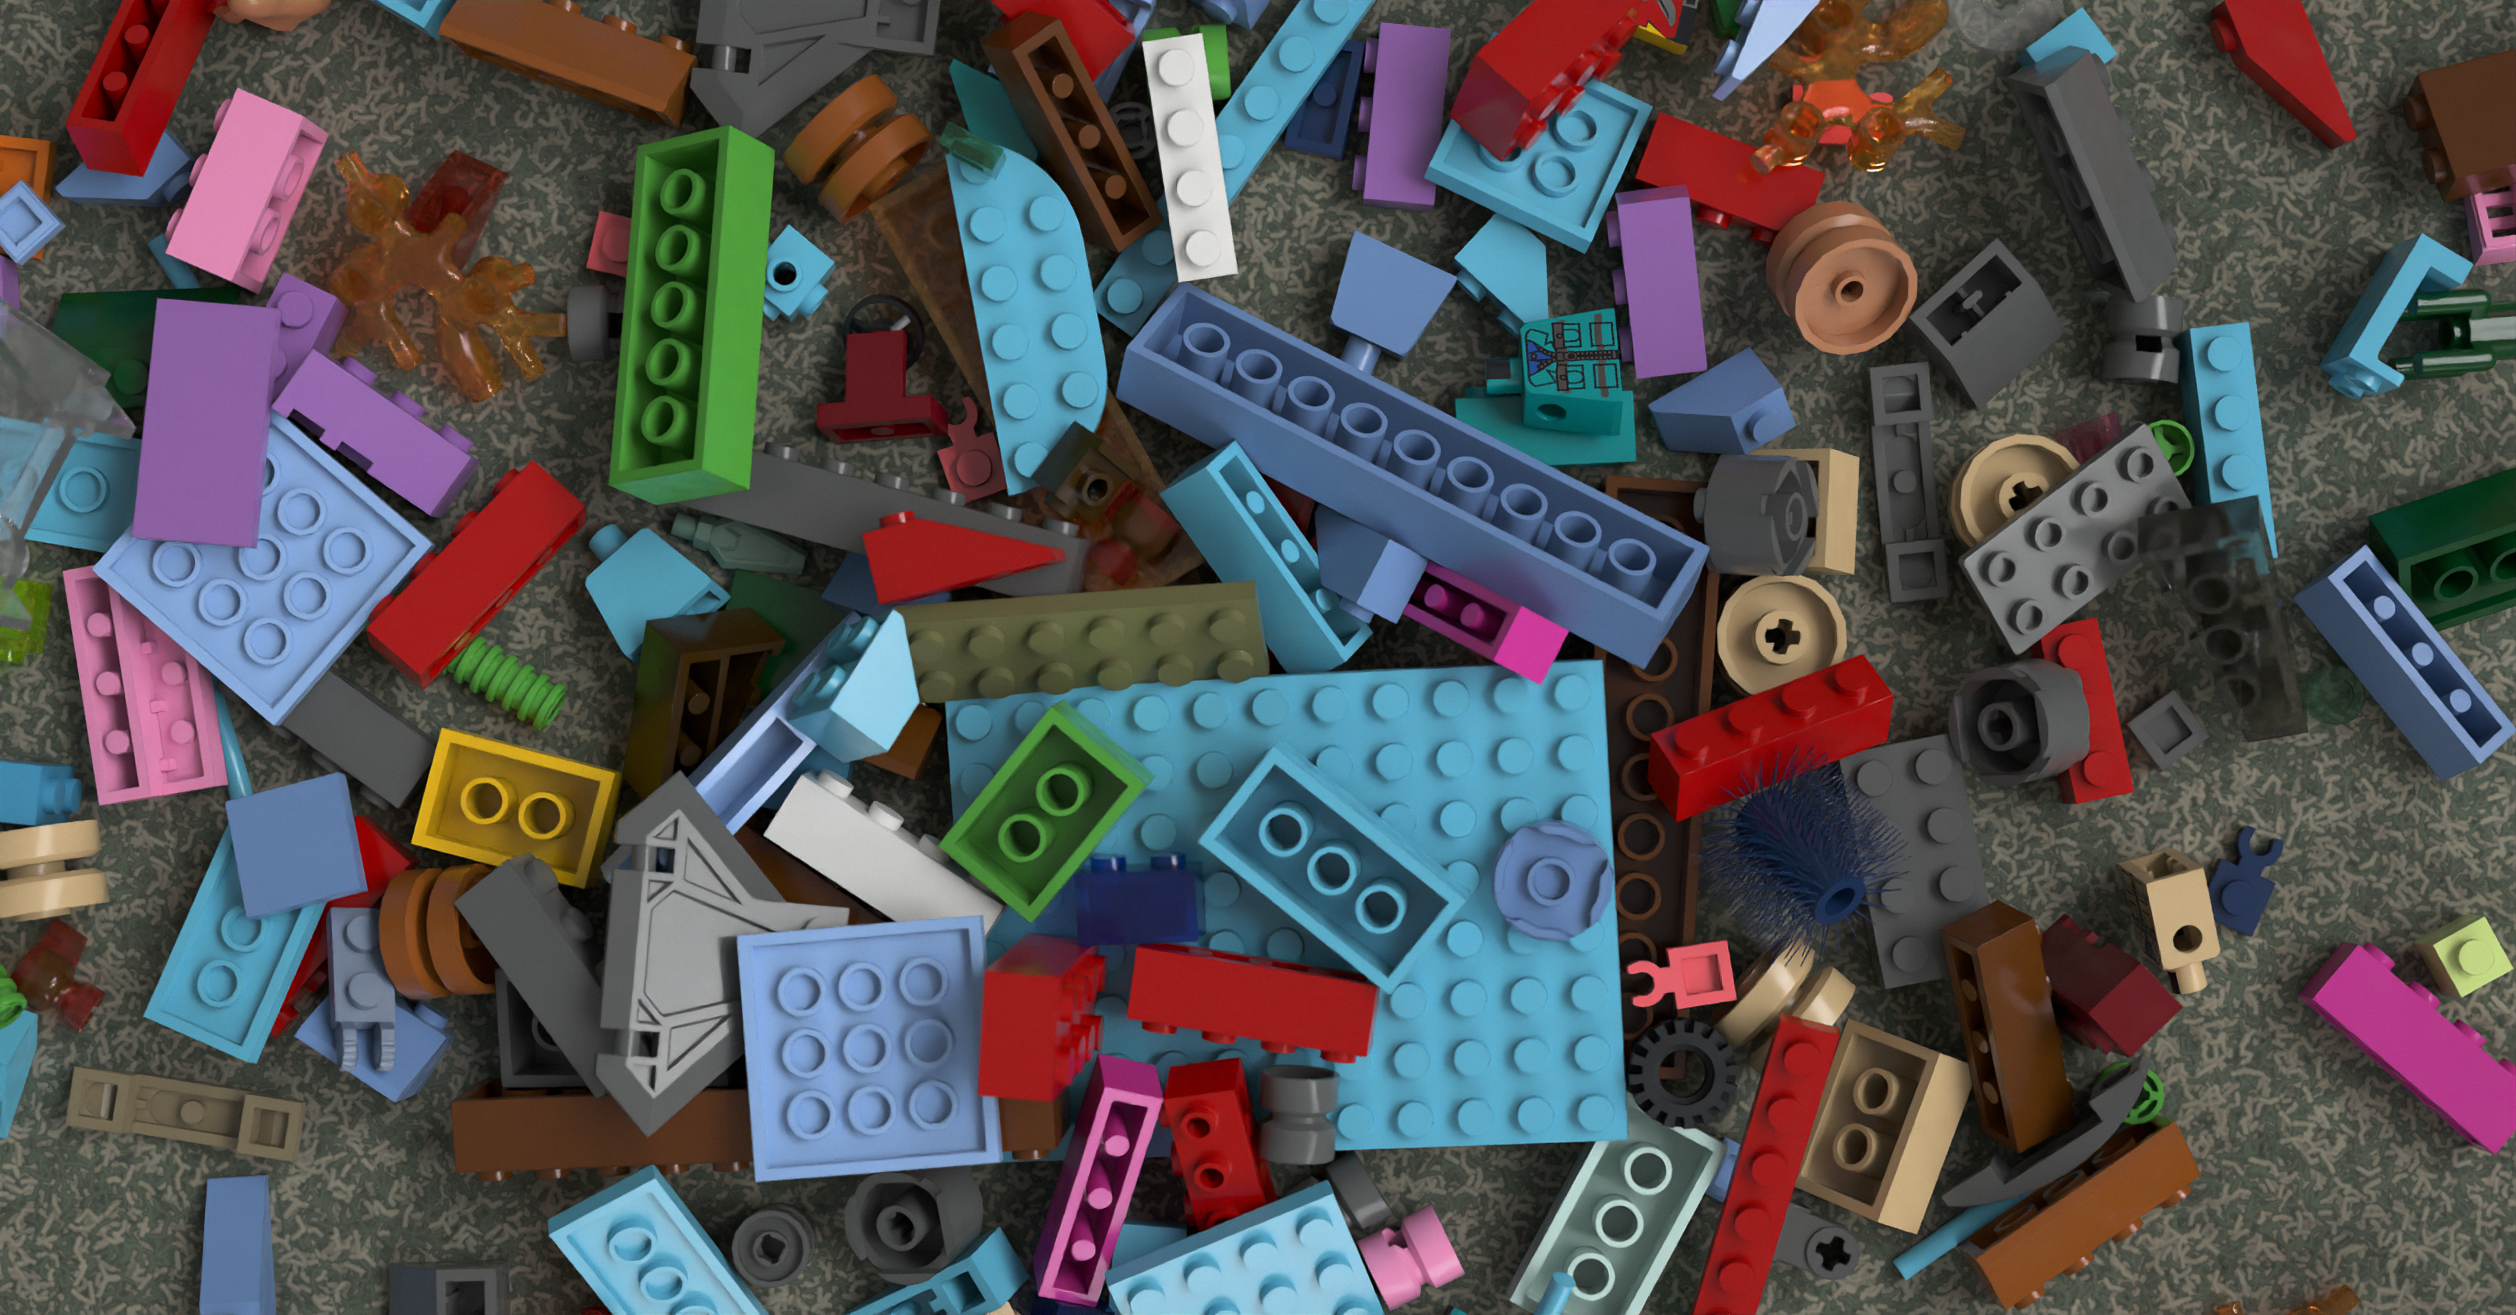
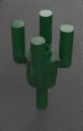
[2387,288,2516,381]

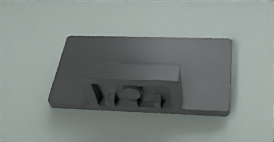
[1958,423,2197,655]

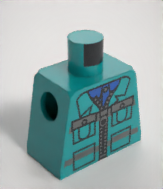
[1485,308,1623,436]

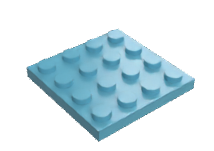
[1104,1180,1385,1315]

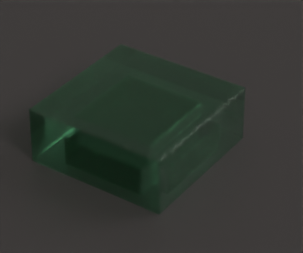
[938,121,1007,179]

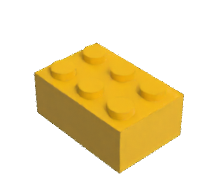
[411,728,624,889]

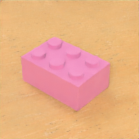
[165,88,329,295]

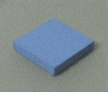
[225,772,368,920]

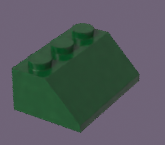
[45,287,241,411]
[2368,467,2516,632]

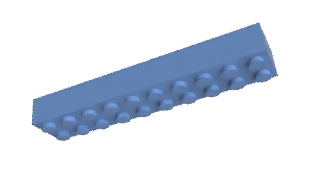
[1115,281,1710,669]

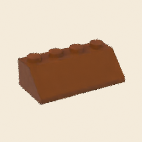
[438,0,703,131]
[1956,1115,2201,1311]

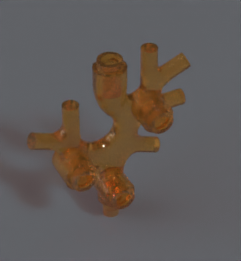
[1750,0,1966,175]
[330,150,568,403]

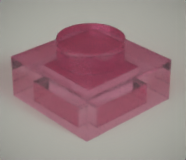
[2055,412,2123,465]

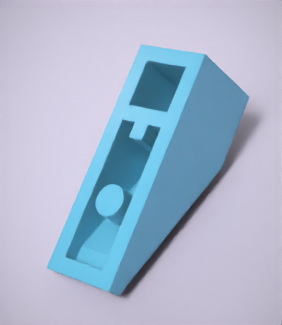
[842,1226,1030,1315]

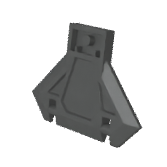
[690,0,942,139]
[593,771,849,1138]

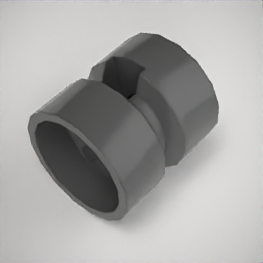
[567,284,626,362]
[2101,295,2185,387]
[1257,1065,1339,1164]
[1283,1150,1394,1233]
[732,1202,818,1288]

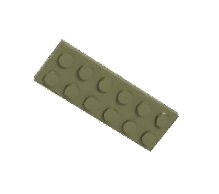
[893,581,1269,703]

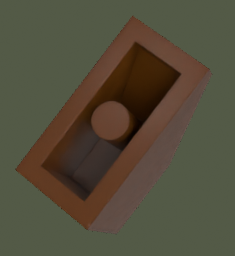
[861,702,946,780]

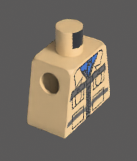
[2117,848,2220,994]

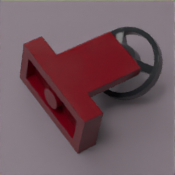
[817,294,948,445]

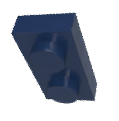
[1284,39,1366,162]

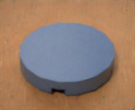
[1491,819,1613,942]

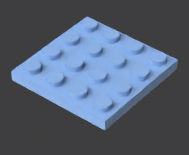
[91,408,436,726]
[737,915,1003,1182]

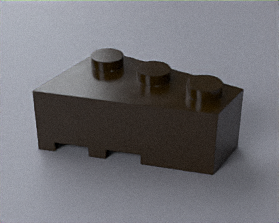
[622,607,786,799]

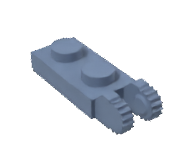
[326,908,396,1071]

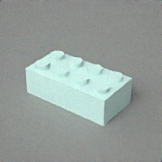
[1505,1089,1729,1315]

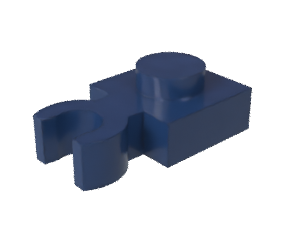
[2207,825,2283,937]

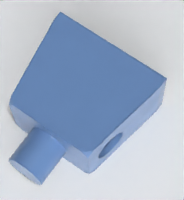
[1328,230,1458,375]

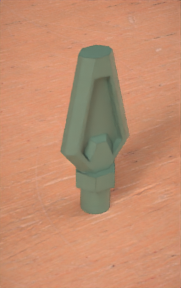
[671,512,809,575]

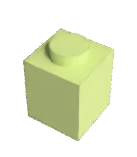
[2414,914,2514,998]

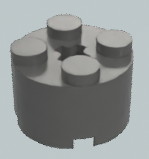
[1694,454,1819,576]
[1948,658,2090,787]
[844,1165,983,1285]

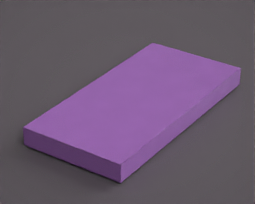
[132,298,282,549]

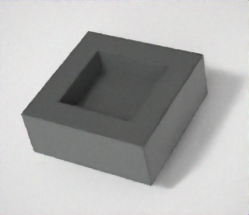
[2122,689,2210,772]

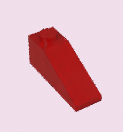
[2210,0,2357,150]
[862,511,1066,606]

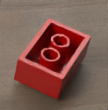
[1449,0,1642,162]

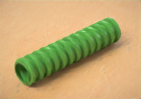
[364,589,567,731]

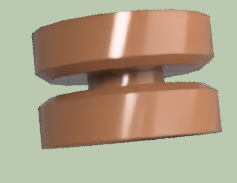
[1766,200,1918,355]

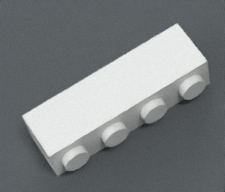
[1142,33,1238,282]
[763,768,1008,941]

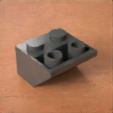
[1900,238,2065,412]
[389,1260,510,1315]

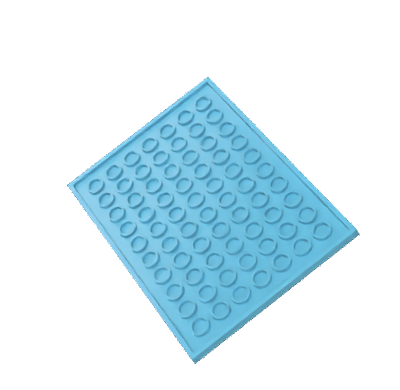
[945,658,1629,1163]

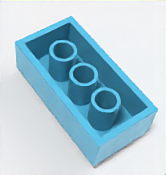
[1198,739,1471,995]

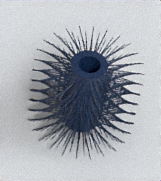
[1688,746,1912,967]

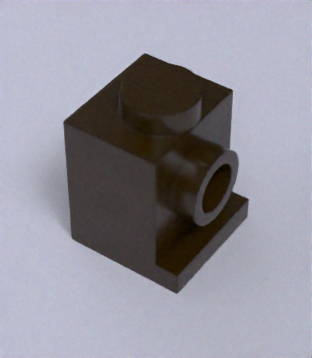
[1031,421,1142,524]

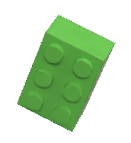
[938,699,1156,923]

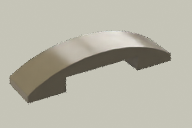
[65,1066,306,1162]

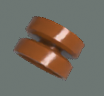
[782,74,935,225]
[378,864,500,1000]

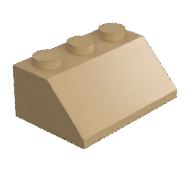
[1794,1018,1973,1234]

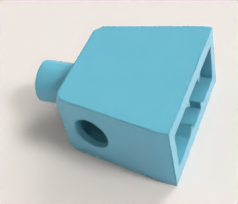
[585,524,732,665]

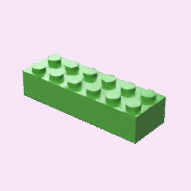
[609,125,775,505]

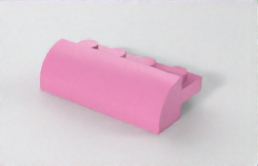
[63,565,228,806]

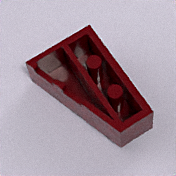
[2040,913,2183,1058]

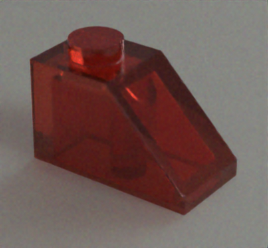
[393,149,508,290]

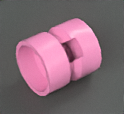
[1357,1204,1465,1311]

